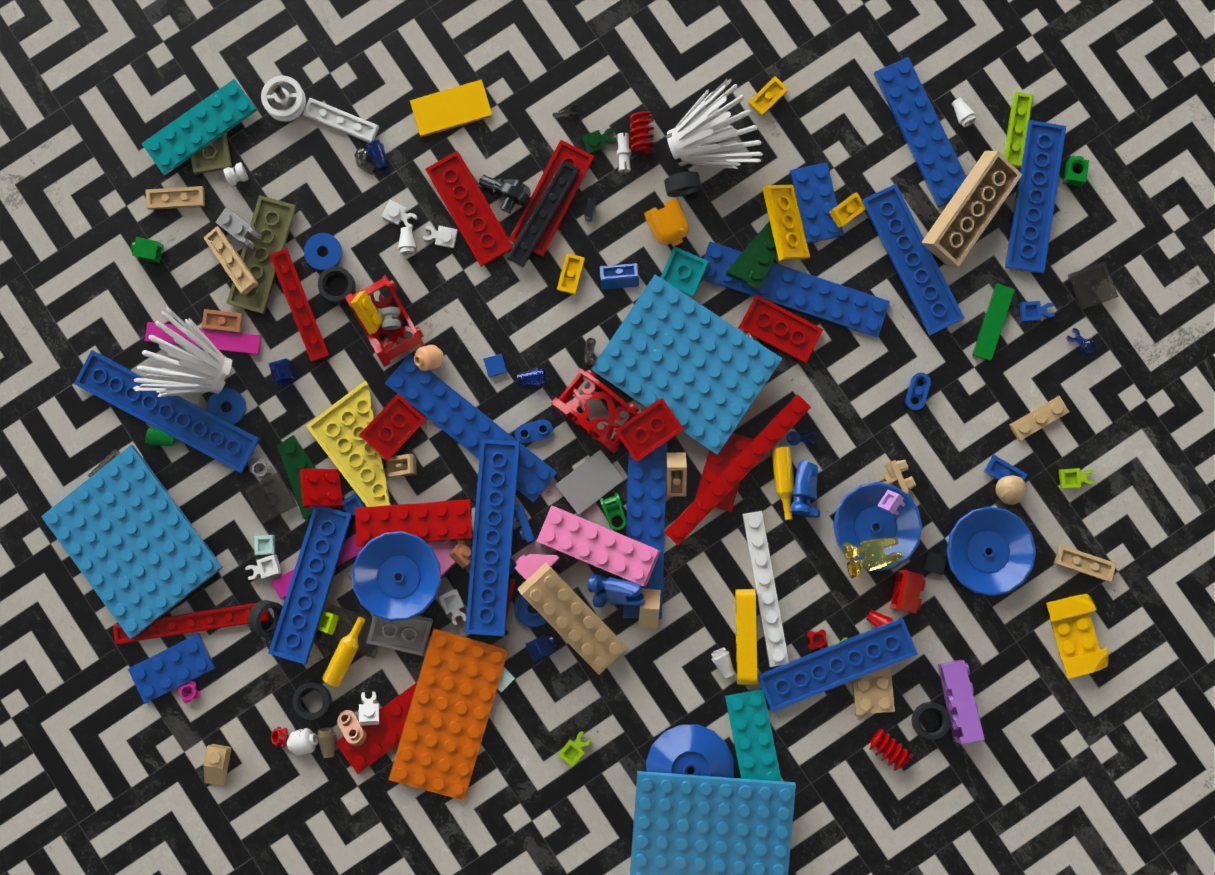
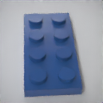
[790,162,844,244]
[128,633,216,704]

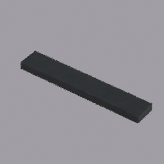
[507,160,580,268]

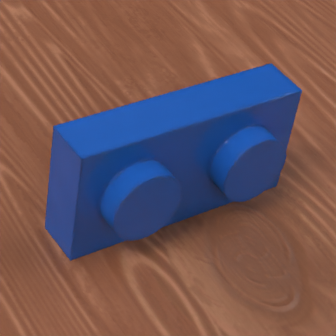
[983,455,1028,481]
[514,503,535,543]

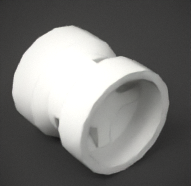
[223,162,249,187]

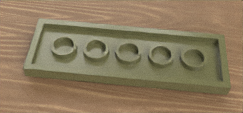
[226,195,297,314]

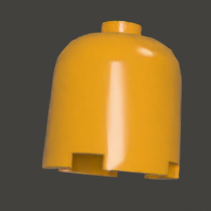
[644,198,689,247]

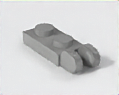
[215,207,262,249]

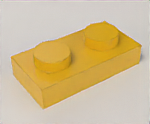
[748,76,788,117]
[829,192,865,228]
[557,253,585,295]
[350,291,383,334]

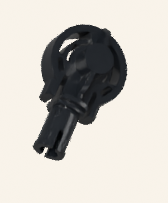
[479,174,531,214]

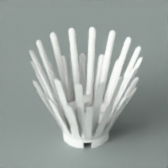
[667,78,763,169]
[133,307,232,397]

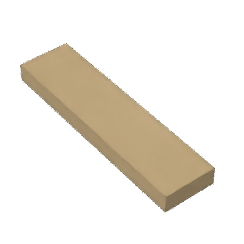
[203,226,259,296]

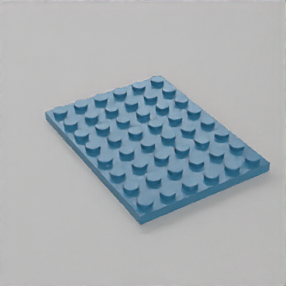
[591,275,782,455]
[41,445,223,639]
[630,771,796,875]

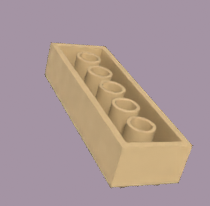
[921,151,1022,267]
[518,562,627,675]

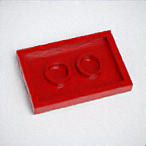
[358,394,426,462]
[614,397,684,462]

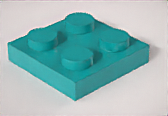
[660,246,709,297]

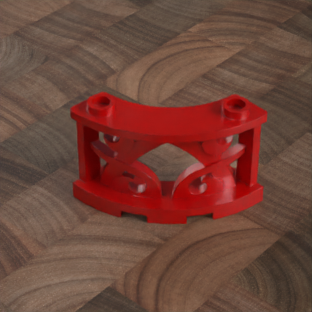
[345,275,424,367]
[551,368,639,454]

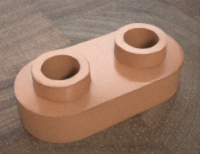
[337,710,366,746]

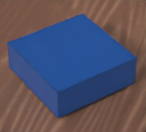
[483,354,507,378]
[342,493,366,518]

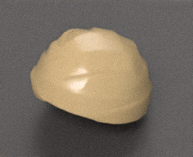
[995,476,1027,505]

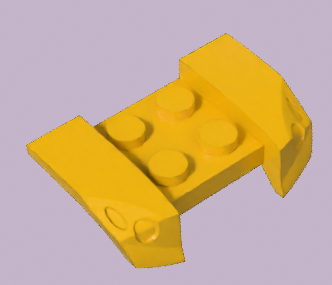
[1046,594,1109,679]

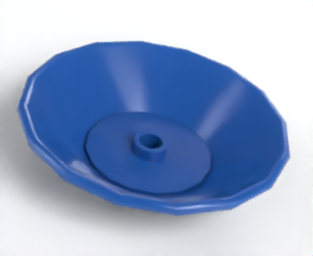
[833,482,922,571]
[947,507,1036,596]
[352,531,441,621]
[646,724,734,778]

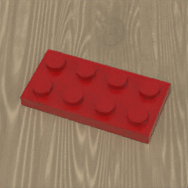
[738,294,824,364]
[694,433,752,512]

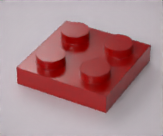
[299,469,343,508]

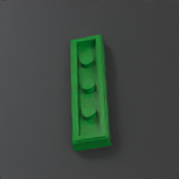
[972,284,1015,362]

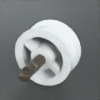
[261,76,306,122]

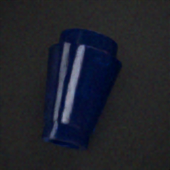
[366,139,388,169]
[517,367,546,386]

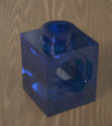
[268,358,296,385]
[525,634,557,661]

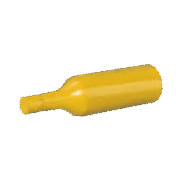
[771,447,795,520]
[322,617,365,687]

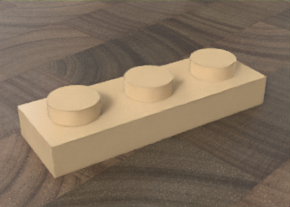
[146,186,205,210]
[1009,396,1069,441]
[1054,545,1117,582]

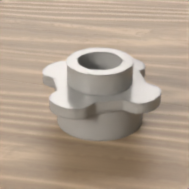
[249,458,273,481]

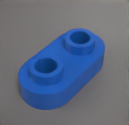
[905,373,931,411]
[515,420,553,444]

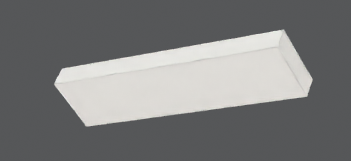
[302,98,379,144]

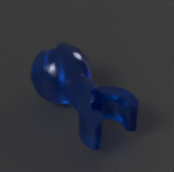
[1066,328,1096,353]
[786,431,817,446]

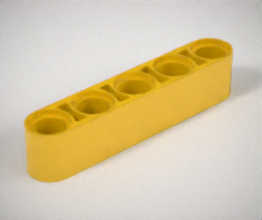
[735,589,757,685]

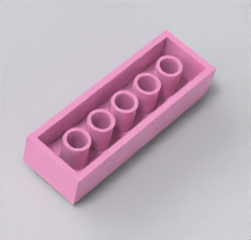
[537,505,661,587]

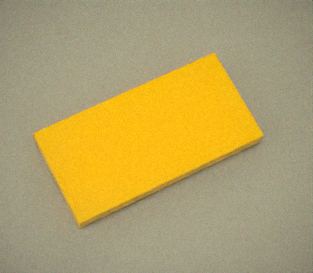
[410,80,493,137]
[762,185,810,261]

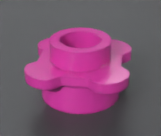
[178,681,201,703]

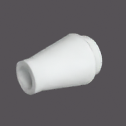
[952,98,976,127]
[397,227,417,257]
[711,648,735,678]

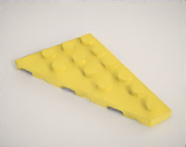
[306,381,391,507]

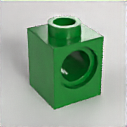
[1062,156,1089,187]
[131,237,164,263]

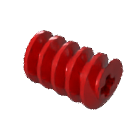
[630,111,655,154]
[869,728,913,771]

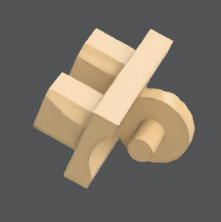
[881,460,916,493]

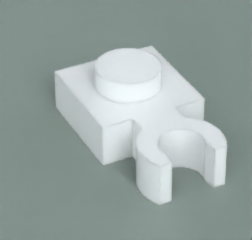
[381,200,418,228]
[423,226,458,249]
[245,554,282,580]
[439,589,466,625]
[359,692,379,726]

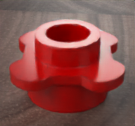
[807,629,828,650]
[271,726,288,747]

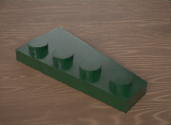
[725,221,777,290]
[277,435,317,520]

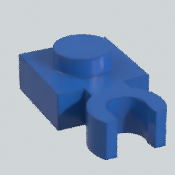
[1019,301,1055,322]

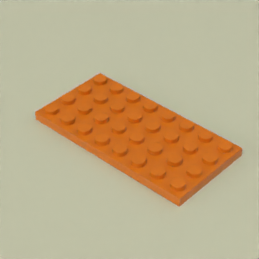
[389,628,508,801]

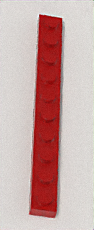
[664,394,811,546]

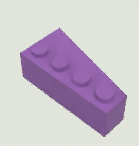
[938,660,985,744]

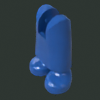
[790,460,820,518]
[588,574,645,608]

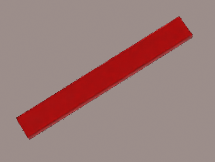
[113,603,270,644]

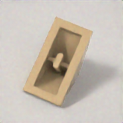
[386,454,417,477]
[638,589,661,629]

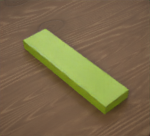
[1004,92,1033,169]

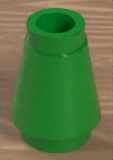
[145,427,175,447]

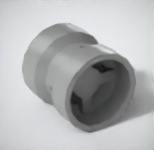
[381,307,401,330]

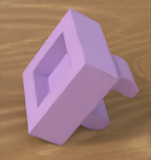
[877,490,905,515]

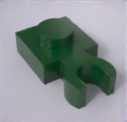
[582,128,617,154]

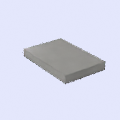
[555,450,624,515]
[366,615,433,656]

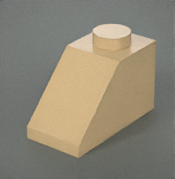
[666,452,687,497]
[203,744,232,786]

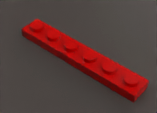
[269,248,329,362]

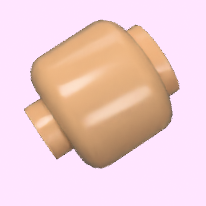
[414,345,443,371]

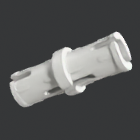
[616,133,631,173]

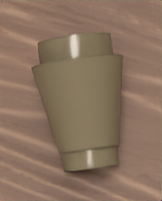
[316,728,336,758]

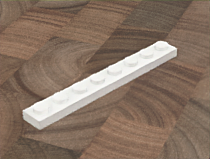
[742,511,789,667]

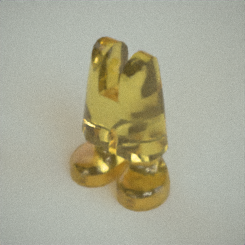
[842,538,902,579]

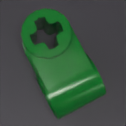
[600,493,626,532]

